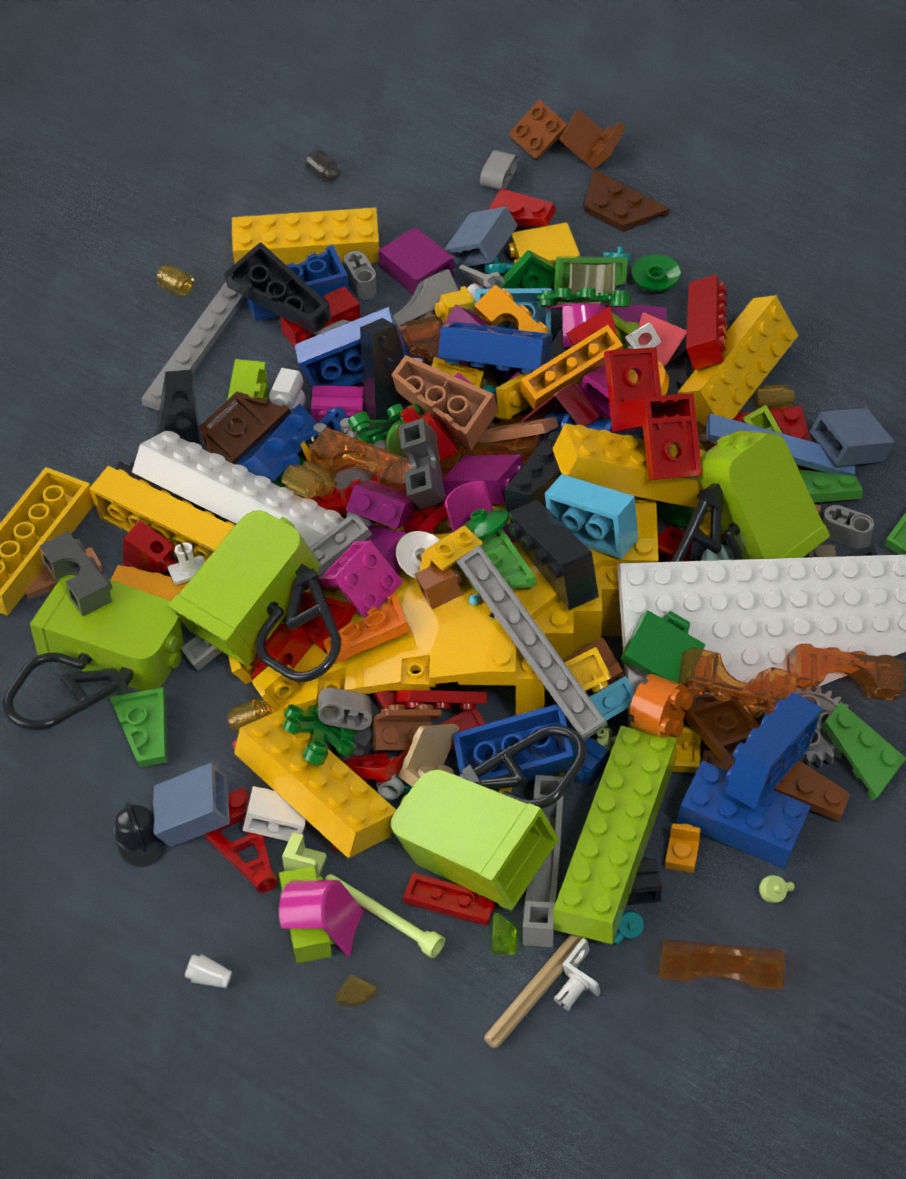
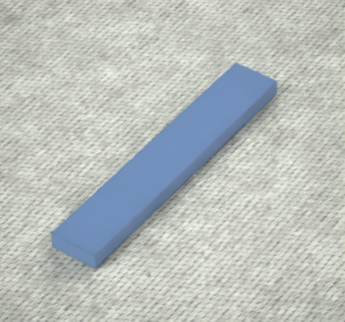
[706,414,855,475]

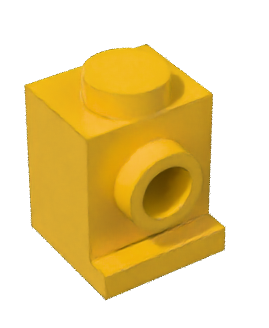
[435,286,475,323]
[251,659,300,711]

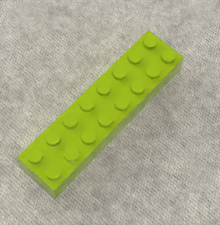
[553,726,677,944]

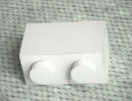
[242,786,306,841]

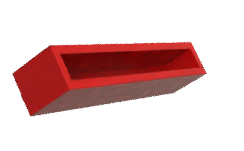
[686,274,728,370]

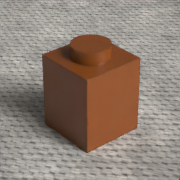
[415,564,462,609]

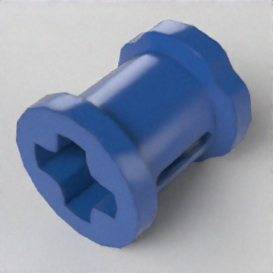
[319,407,348,438]

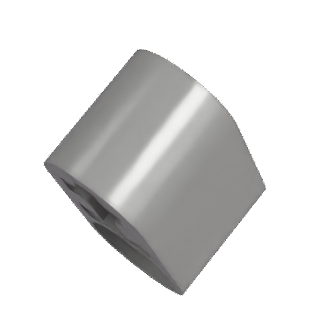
[480,150,518,190]
[344,251,377,300]
[823,505,874,549]
[318,688,372,730]

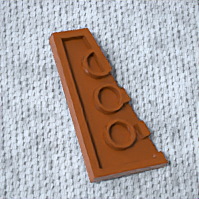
[774,760,850,822]

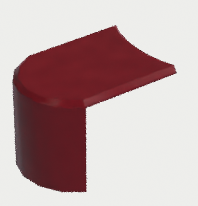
[520,382,604,427]

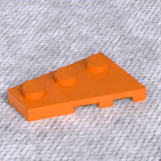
[323,592,411,664]

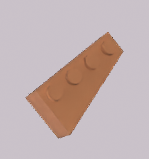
[392,355,498,451]

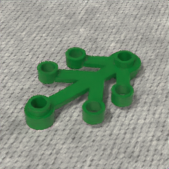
[536,288,631,307]
[348,404,422,449]
[283,704,356,766]

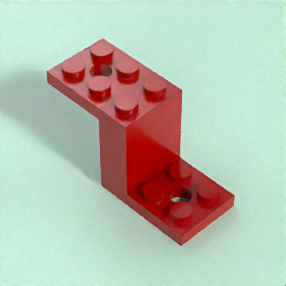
[604,347,702,481]

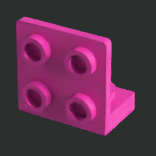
[320,541,403,618]

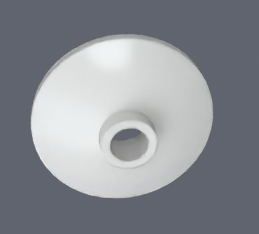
[396,531,440,579]

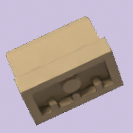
[398,724,459,787]

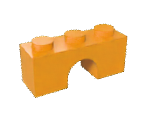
[474,285,550,333]

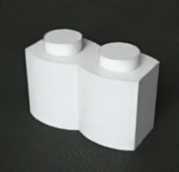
[269,368,305,411]

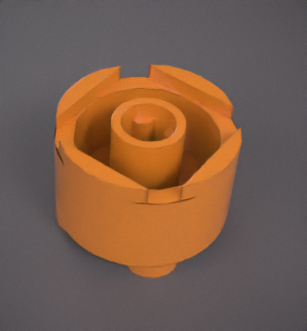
[630,674,693,738]

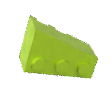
[227,359,269,401]

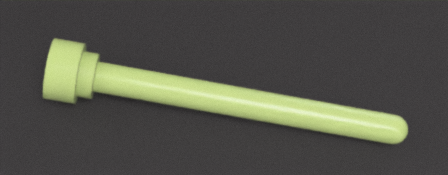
[325,874,445,958]

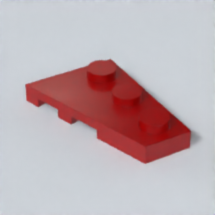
[299,592,357,655]

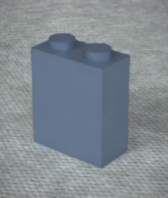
[444,206,518,269]
[809,408,895,466]
[152,762,230,847]

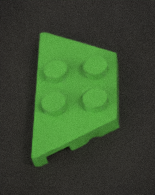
[463,528,537,592]

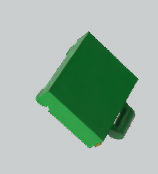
[620,610,706,686]

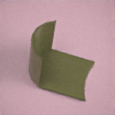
[556,263,616,307]

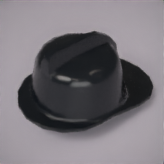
[113,802,166,867]

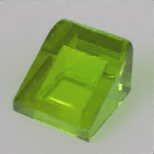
[492,913,517,955]

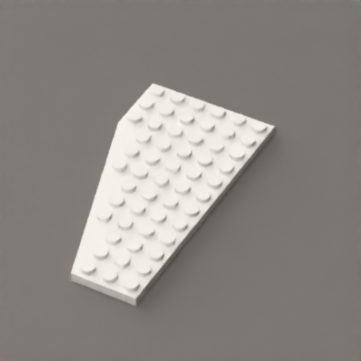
[617,555,906,728]

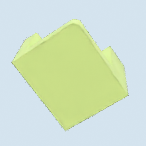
[282,832,327,877]

